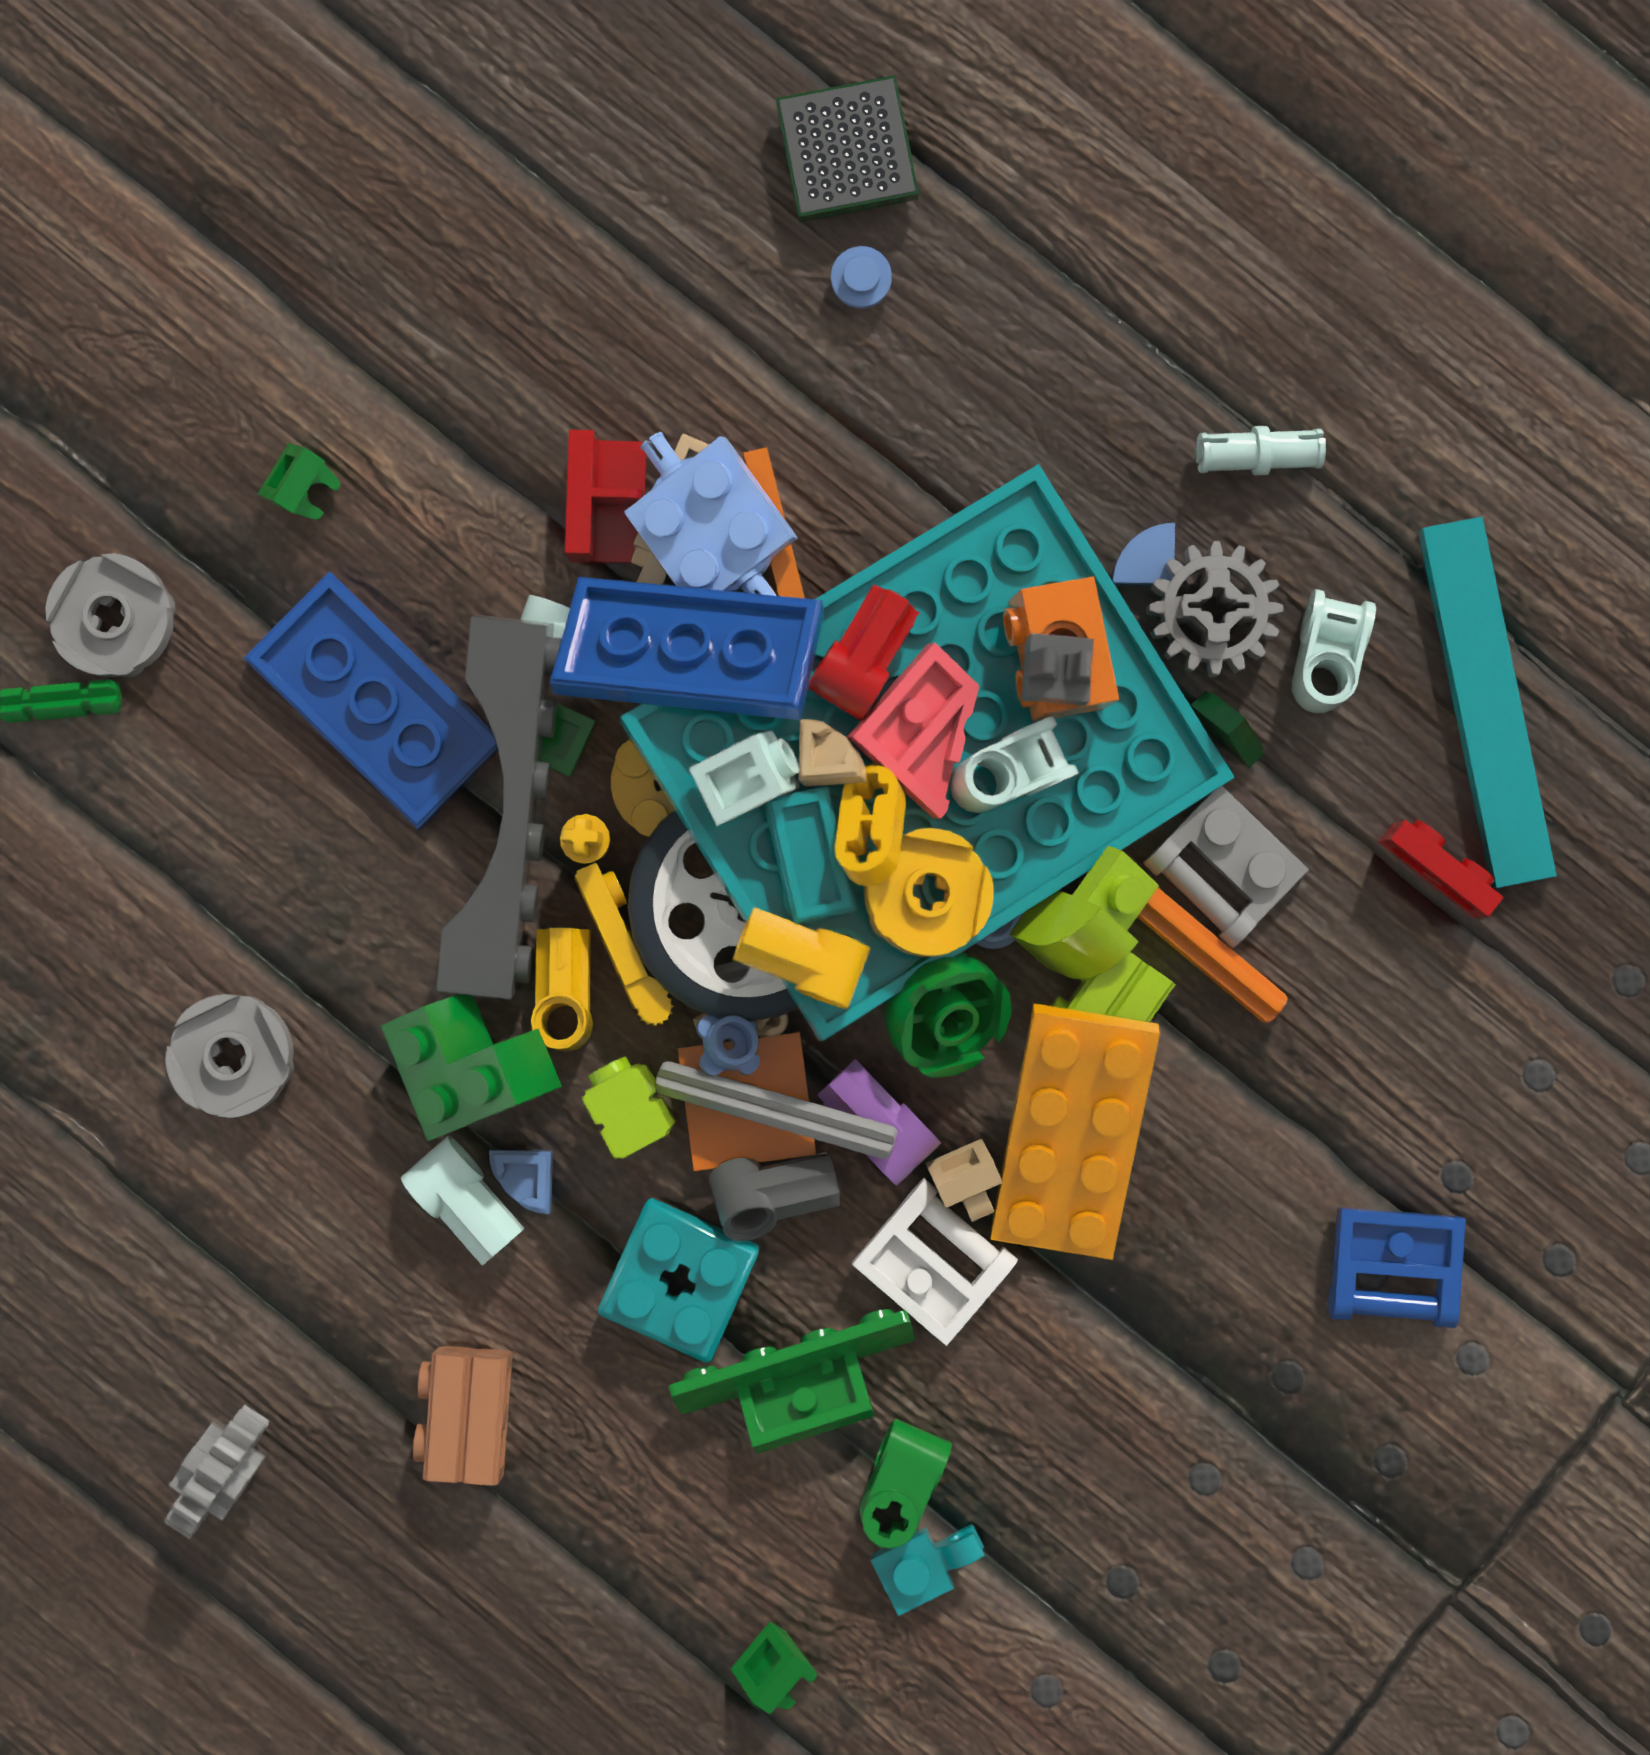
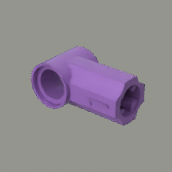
[817,1059,942,1186]

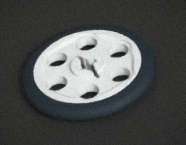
[628,810,798,1022]

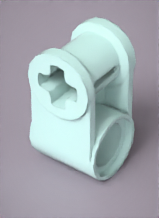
[1292,589,1376,713]
[950,716,1079,813]

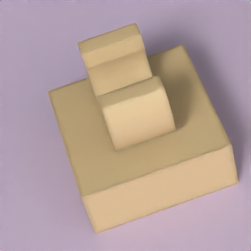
[926,1139,1003,1222]

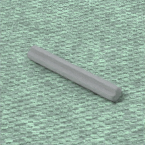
[655,1061,897,1159]

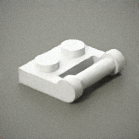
[852,1178,1018,1346]

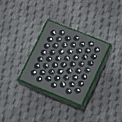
[776,75,919,223]

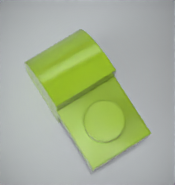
[1009,846,1159,979]

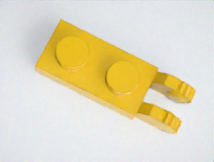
[574,862,674,1026]

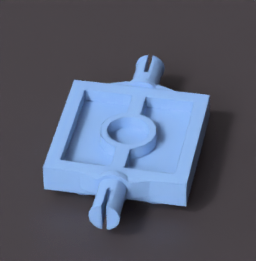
[624,432,798,596]

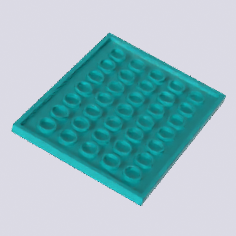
[619,464,1235,1041]

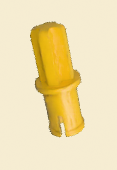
[560,814,610,864]

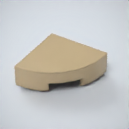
[799,720,867,787]

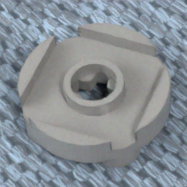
[45,553,175,678]
[165,994,294,1118]

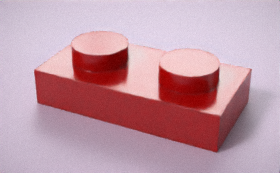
[1378,820,1504,918]

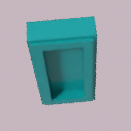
[764,786,856,924]

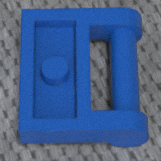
[1328,1207,1466,1328]

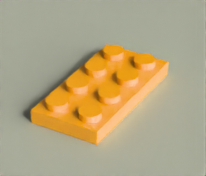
[991,1004,1160,1260]

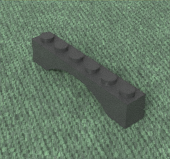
[436,615,562,999]

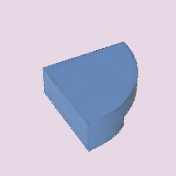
[1111,523,1175,586]
[489,1149,553,1214]

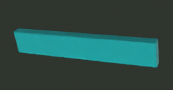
[1418,516,1557,888]

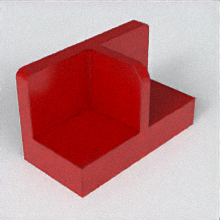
[565,430,647,564]

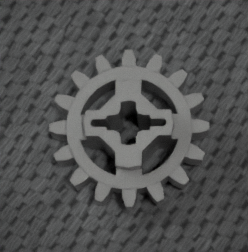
[1146,541,1283,677]
[164,1405,269,1539]

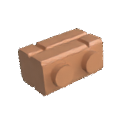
[413,1346,513,1486]

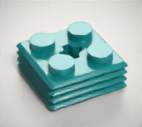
[598,1198,759,1363]

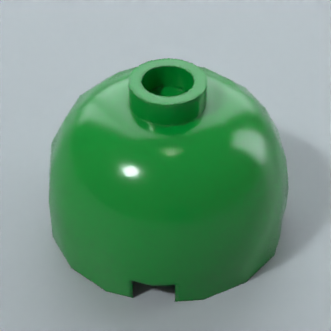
[883,952,1012,1078]

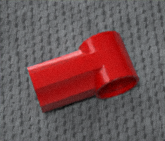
[808,585,920,721]

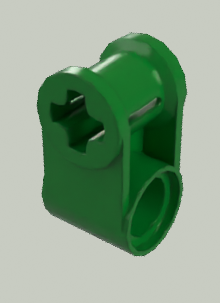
[859,1418,952,1548]

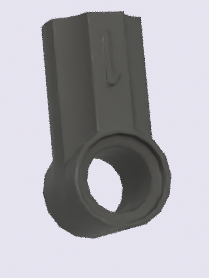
[709,1152,840,1242]

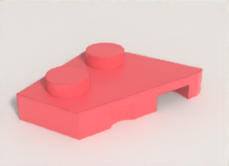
[847,643,979,819]

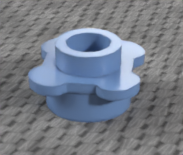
[696,1015,760,1076]

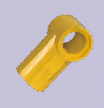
[732,908,871,1009]
[531,928,594,1052]

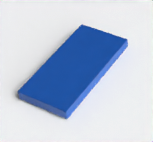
[243,571,498,830]
[550,577,824,720]

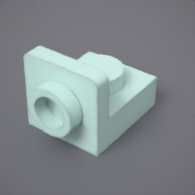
[689,731,799,826]

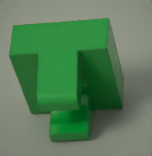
[257,442,340,520]
[731,1621,817,1714]

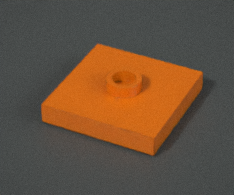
[678,1032,816,1171]

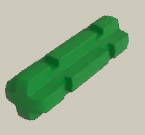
[0,679,122,723]

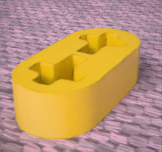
[835,764,906,886]

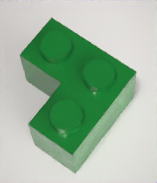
[381,994,562,1142]

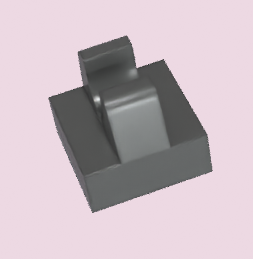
[1022,633,1094,706]

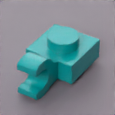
[870,1524,985,1616]

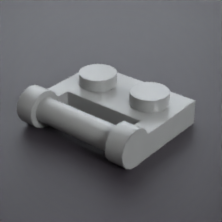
[1143,786,1309,949]

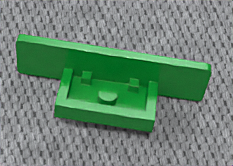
[669,1309,916,1454]

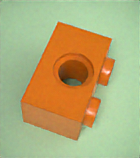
[1003,577,1119,722]

